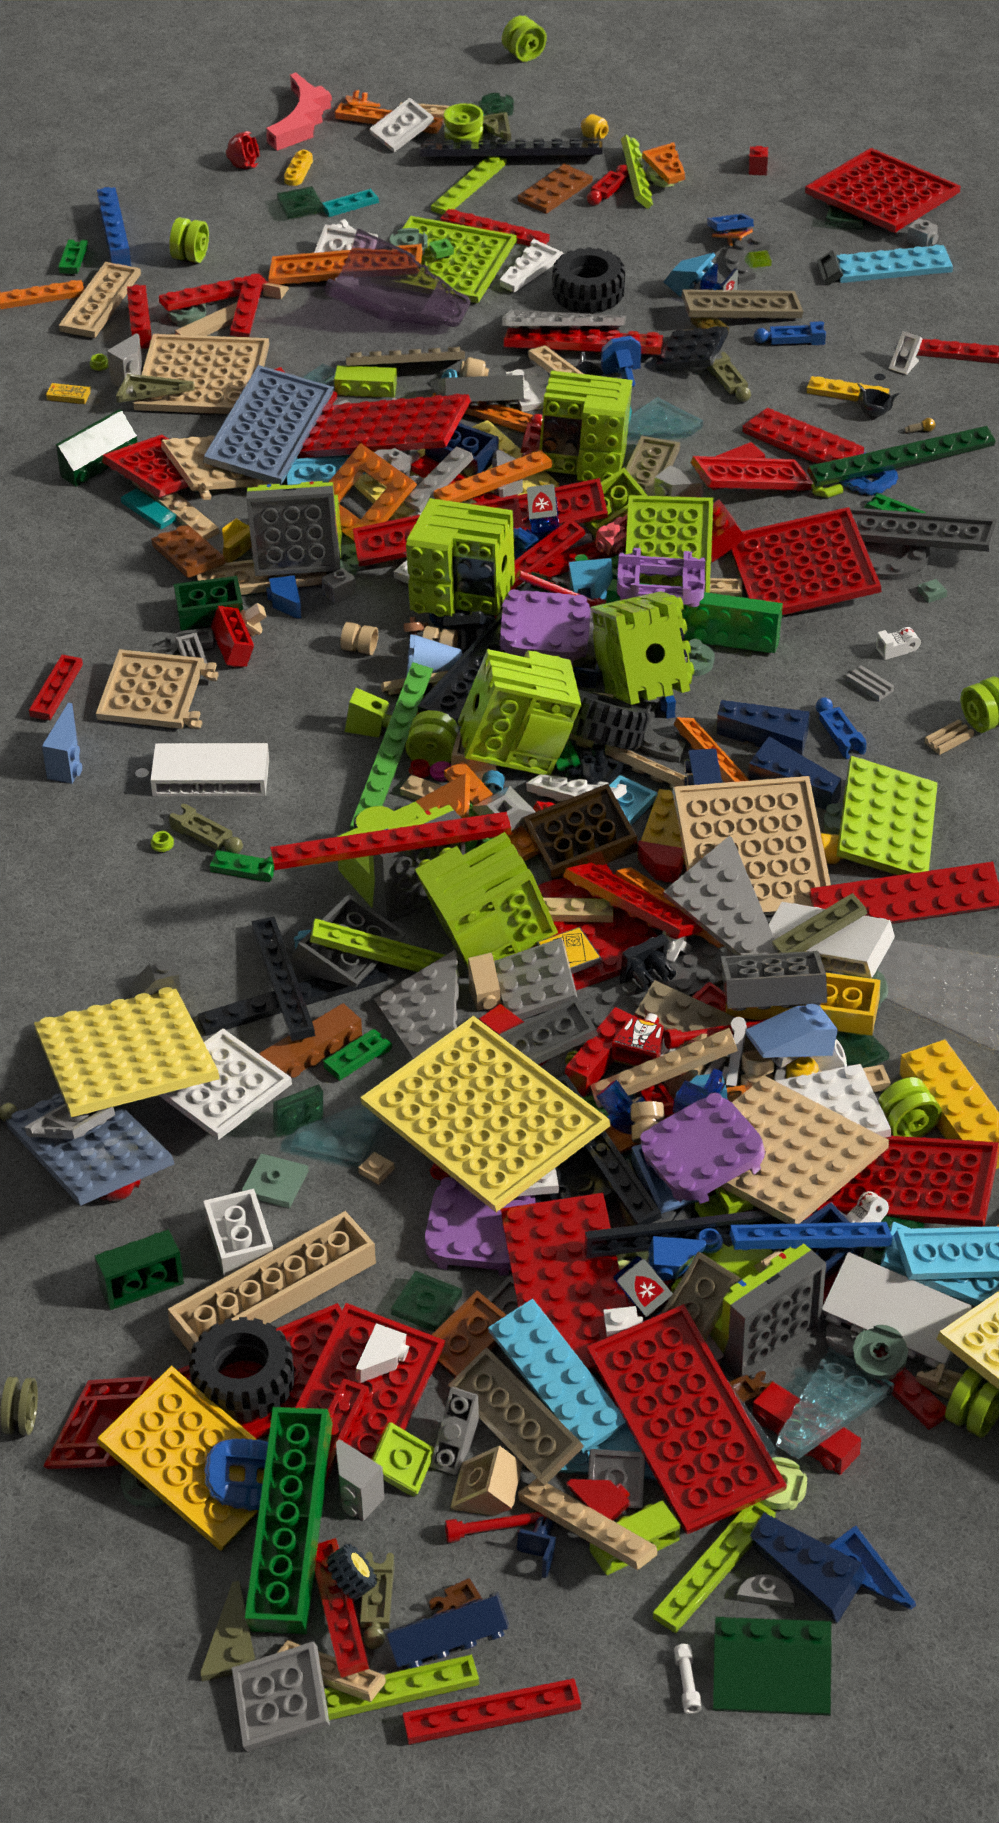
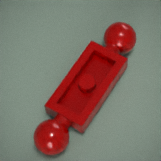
[587,164,629,206]
[520,414,542,457]

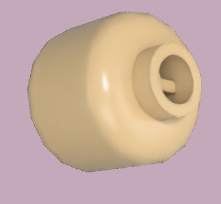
[459,357,489,377]

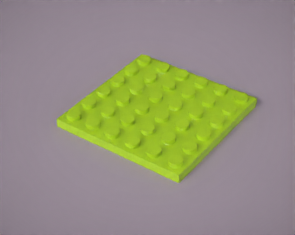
[370,216,516,303]

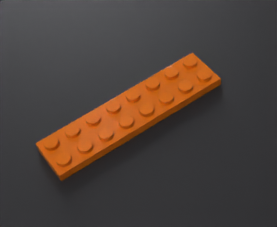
[268,244,423,285]

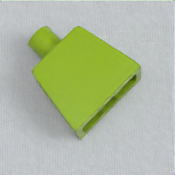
[345,688,392,737]

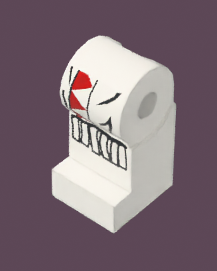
[876,627,921,660]
[841,1191,889,1223]

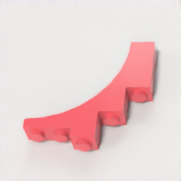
[266,73,332,151]

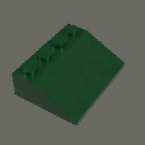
[713,1617,832,1716]

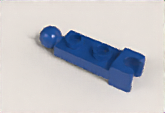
[753,322,826,345]
[815,697,866,759]

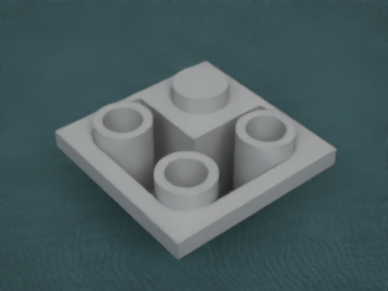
[473,786,536,831]

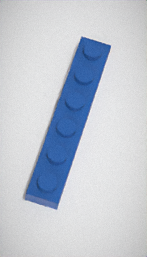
[729,1222,892,1250]

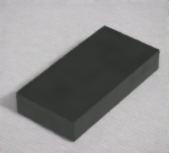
[817,250,844,286]

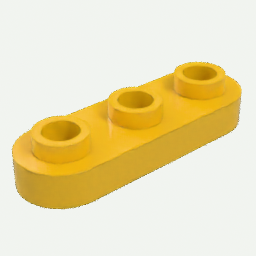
[284,150,313,186]

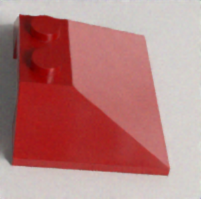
[43,1376,153,1469]

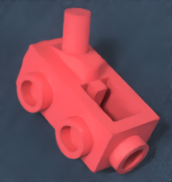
[595,514,628,556]

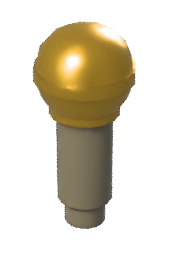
[904,418,935,433]

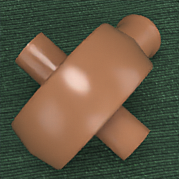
[403,617,429,635]

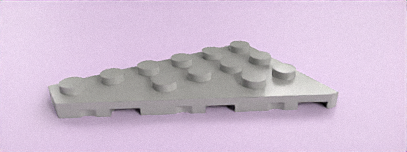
[502,310,626,329]
[664,836,778,956]
[374,950,460,1059]

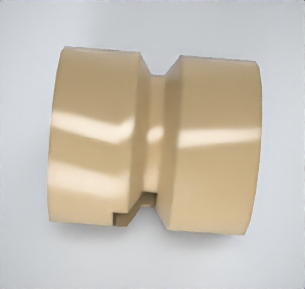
[340,622,378,655]
[423,626,458,648]
[740,1050,774,1091]
[630,1101,664,1143]

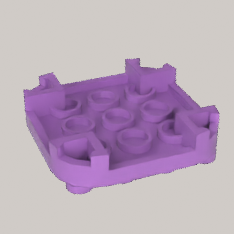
[500,589,590,665]
[640,1093,766,1204]
[425,1177,535,1276]

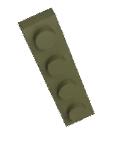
[772,893,867,953]

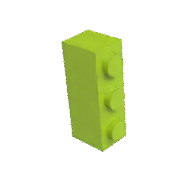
[334,365,397,398]
[590,1500,680,1576]

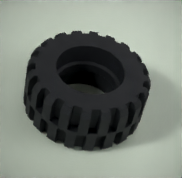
[552,247,625,314]
[570,690,650,750]
[189,1317,294,1422]

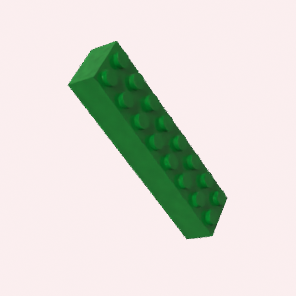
[606,579,783,653]
[245,1407,333,1634]

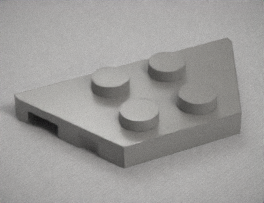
[24,1103,115,1139]

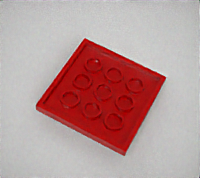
[102,434,189,497]

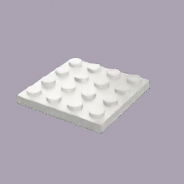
[159,1029,292,1140]
[776,1064,891,1138]

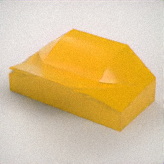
[222,518,252,563]

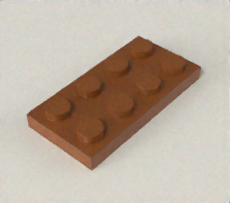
[518,164,593,214]
[151,525,226,578]

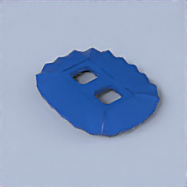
[839,452,898,495]
[204,1439,268,1511]

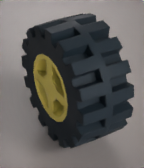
[327,1544,377,1600]

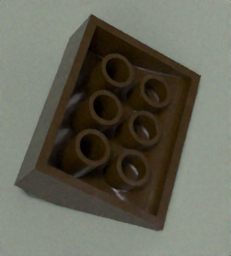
[523,783,638,881]

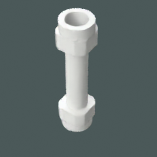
[674,1644,701,1714]

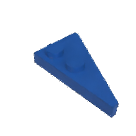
[828,1525,917,1610]

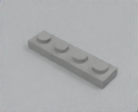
[404,446,474,513]

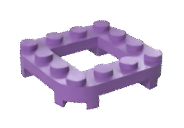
[617,548,705,607]

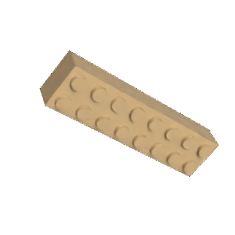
[168,1211,376,1354]

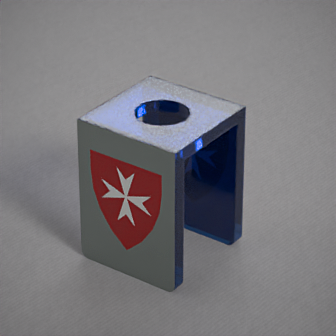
[700,263,738,290]
[527,484,559,533]
[613,1256,673,1317]

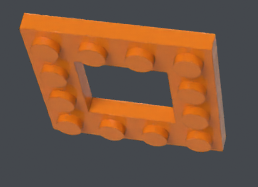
[329,443,417,542]

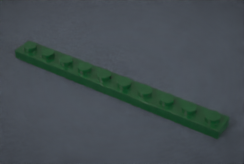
[807,426,996,487]

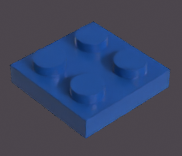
[707,213,754,234]

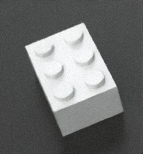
[204,1189,273,1278]

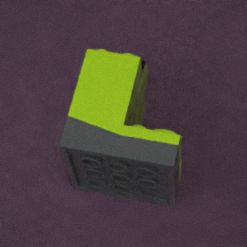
[246,481,342,576]
[337,801,465,923]
[671,1243,826,1379]

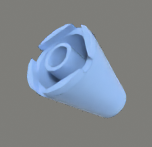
[407,635,463,675]

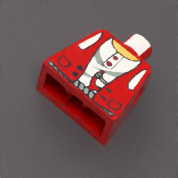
[612,1013,664,1066]

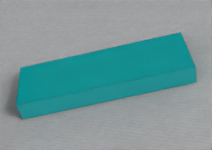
[321,189,379,217]
[121,488,177,530]

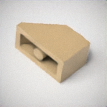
[468,953,501,1011]

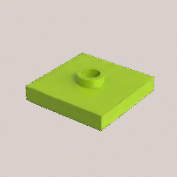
[371,1422,435,1497]

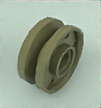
[0,1376,38,1436]

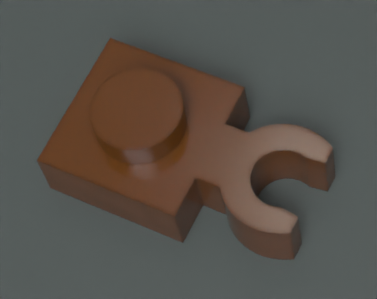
[729,1371,773,1408]
[429,1578,483,1614]

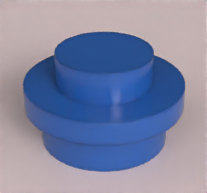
[696,1228,723,1254]

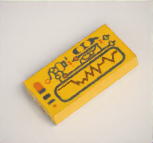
[46,383,91,404]

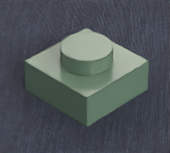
[917,579,947,603]

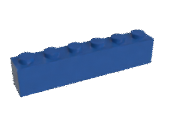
[97,187,131,266]

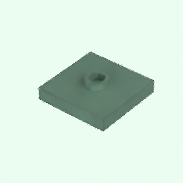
[242,1153,309,1208]

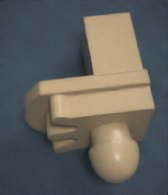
[240,603,266,636]

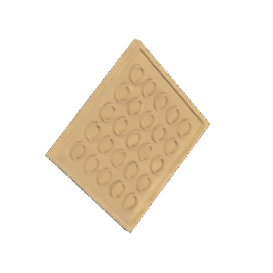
[133,334,269,414]
[672,776,831,915]
[720,1076,889,1224]

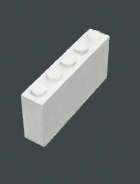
[151,743,269,796]
[769,902,895,978]
[822,1252,972,1369]

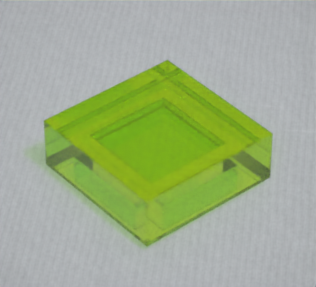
[749,250,772,268]

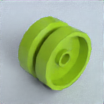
[502,15,547,62]
[444,103,484,142]
[169,217,209,263]
[960,676,999,733]
[405,710,459,767]
[878,1077,942,1137]
[945,1367,999,1438]

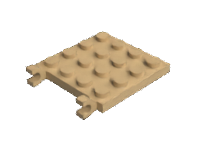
[161,435,270,500]
[96,649,218,729]

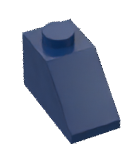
[266,575,301,619]
[648,1236,706,1281]

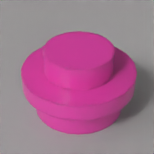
[430,761,451,782]

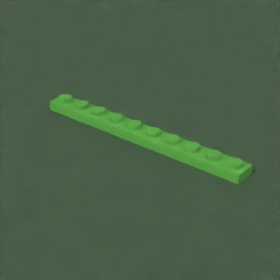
[349,662,433,831]

